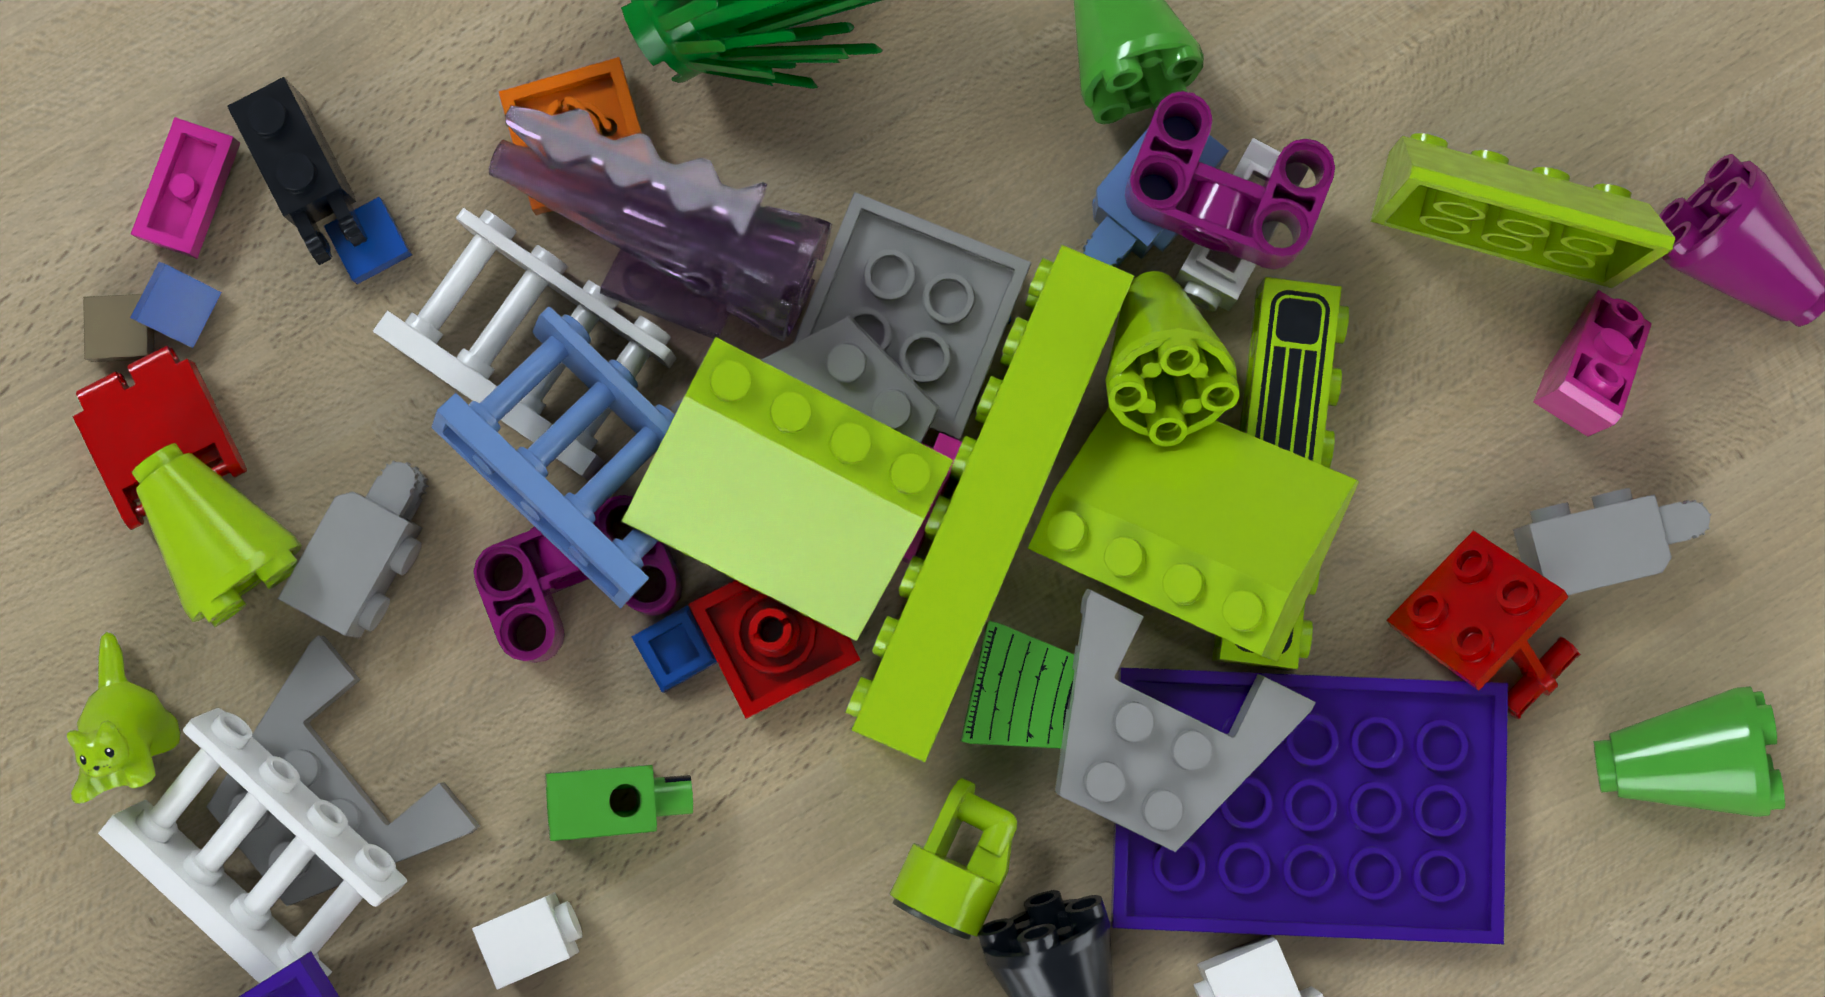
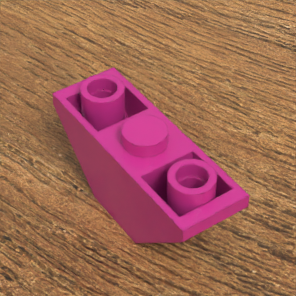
[1533,289,1652,437]

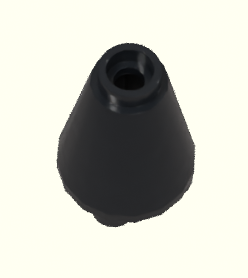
[977,890,1114,997]

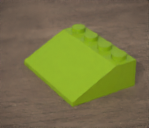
[1370,133,1675,288]
[621,337,954,641]
[1027,407,1359,662]

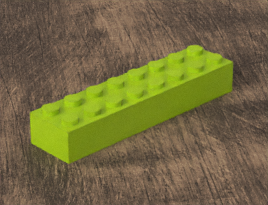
[845,245,1134,762]

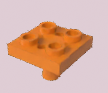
[499,57,656,215]

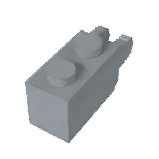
[277,460,429,638]
[1513,488,1712,595]

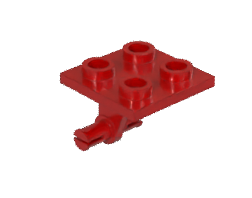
[1386,530,1581,720]

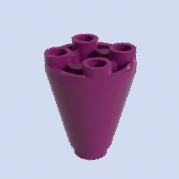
[1659,154,1825,327]

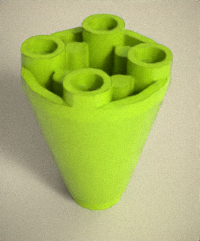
[1105,271,1240,447]
[132,443,302,627]

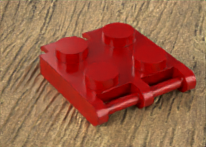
[72,345,247,530]

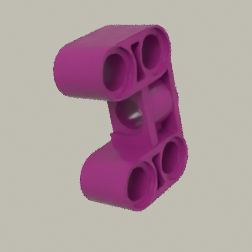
[1125,91,1335,270]
[473,495,683,663]

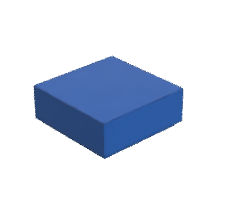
[324,197,412,284]
[130,262,222,348]
[631,606,717,693]

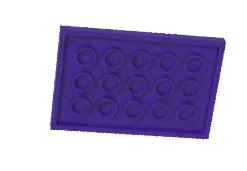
[1111,667,1508,945]

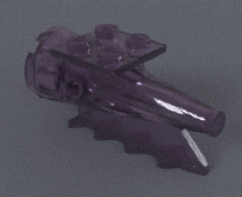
[489,105,832,341]

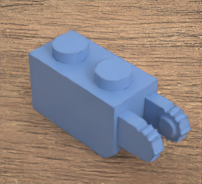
[1083,116,1229,268]

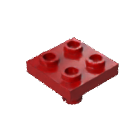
[688,580,861,719]

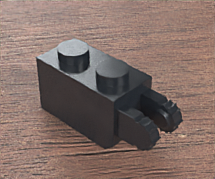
[227,77,368,265]

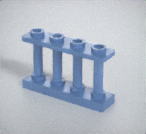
[431,307,675,609]

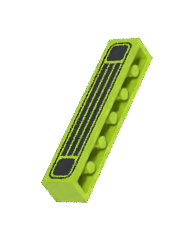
[1212,277,1349,671]

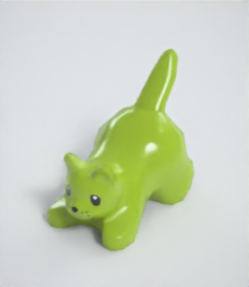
[67,632,181,804]

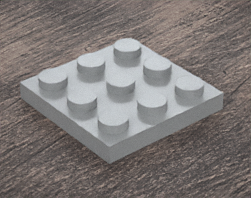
[793,192,1031,440]

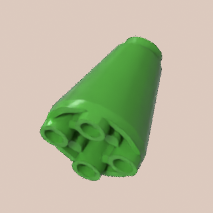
[1073,0,1204,124]
[1593,686,1785,817]

